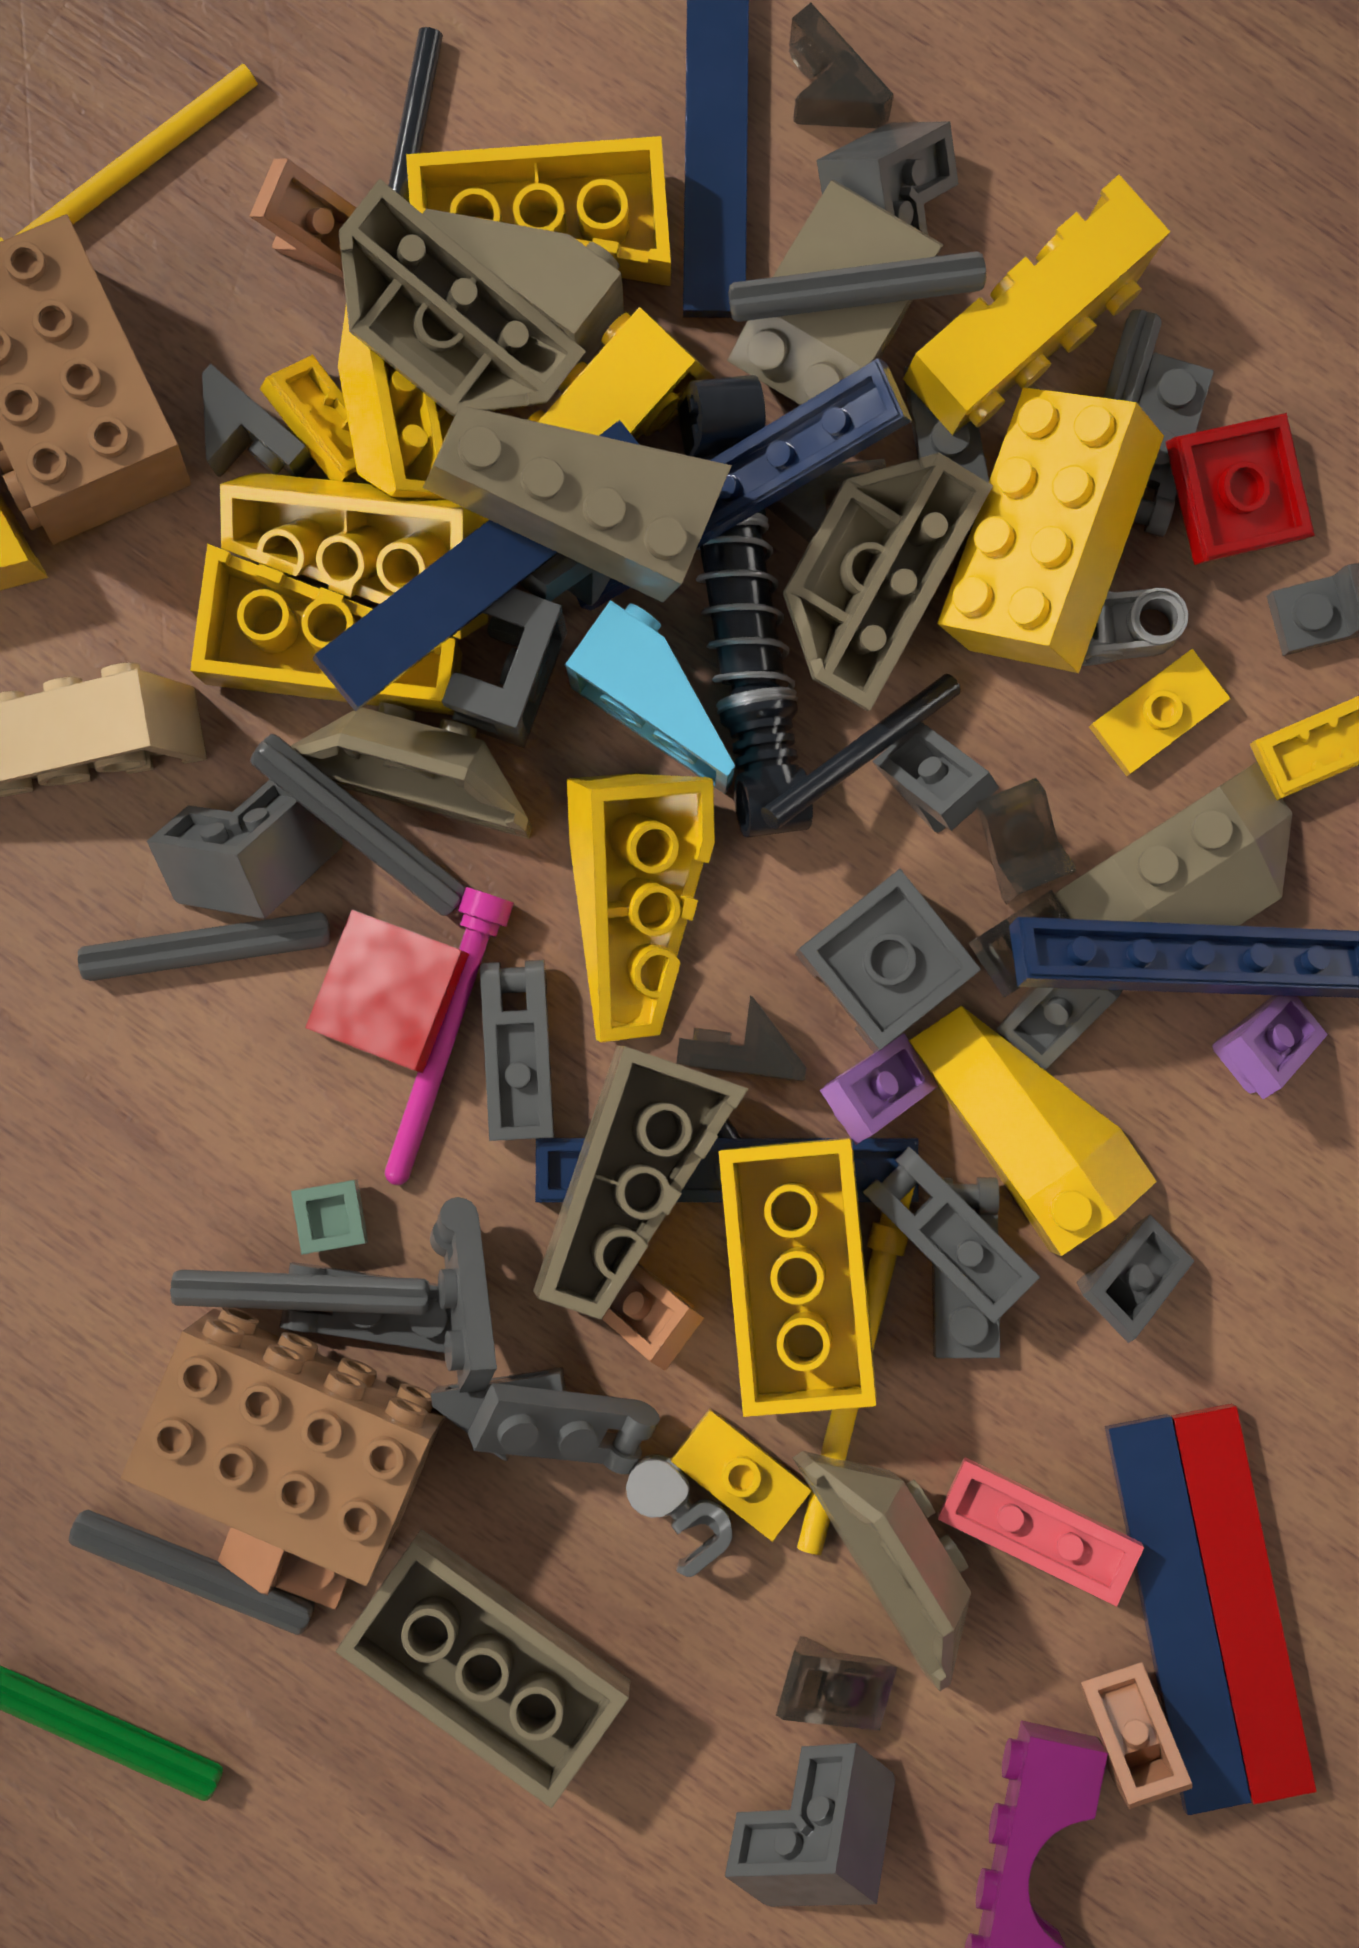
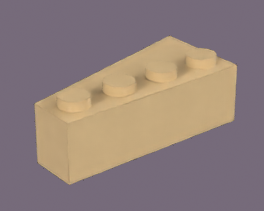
[0,663,207,797]

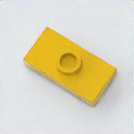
[260,355,360,482]
[1089,649,1231,777]
[1250,696,1359,800]
[671,1408,812,1542]

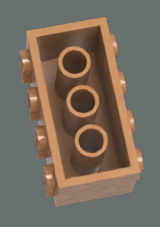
[0,214,192,545]
[120,1307,445,1586]

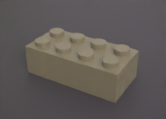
[335,1529,630,1809]

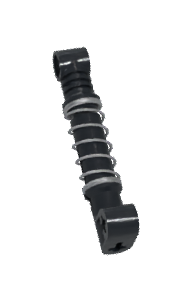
[677,375,813,838]

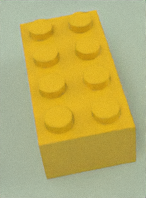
[937,387,1164,673]
[719,1137,877,1417]

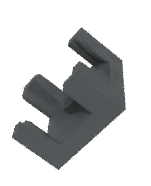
[442,589,567,748]
[795,869,981,1053]

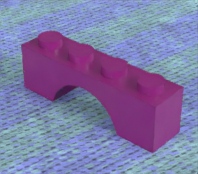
[965,1720,1108,1948]

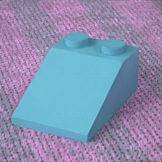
[565,600,735,794]

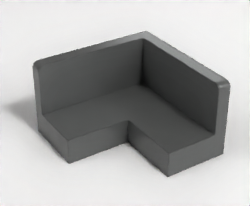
[816,121,959,235]
[147,780,343,919]
[725,1743,895,1907]

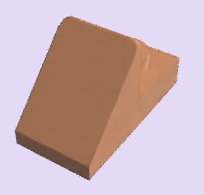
[249,158,357,279]
[602,1263,704,1371]
[218,1527,349,1610]
[1081,1662,1192,1809]

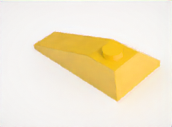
[567,774,715,1042]
[909,1006,1157,1256]

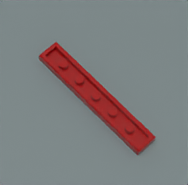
[1170,1403,1317,1805]

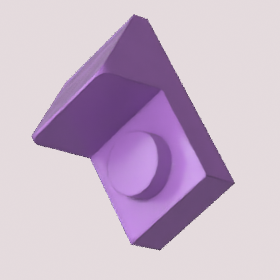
[1212,995,1328,1099]
[820,1033,939,1145]

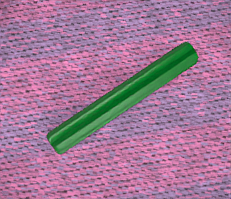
[0,1666,223,1801]

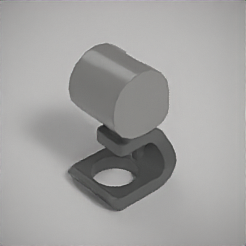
[626,1454,732,1577]

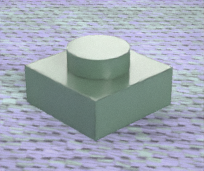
[291,1179,368,1255]

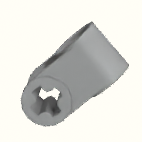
[1082,588,1189,666]

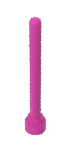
[385,887,514,1185]

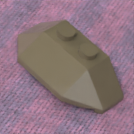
[339,179,586,416]
[783,452,993,711]
[291,702,532,839]
[1046,762,1293,926]
[792,1451,971,1691]

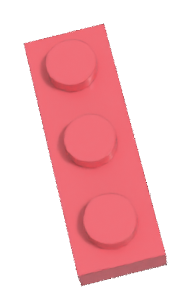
[938,1457,1144,1607]

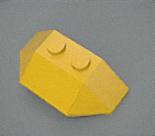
[338,306,455,499]

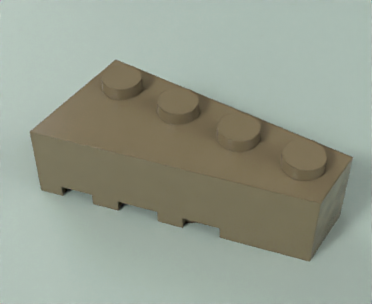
[423,405,732,602]
[533,1046,748,1319]

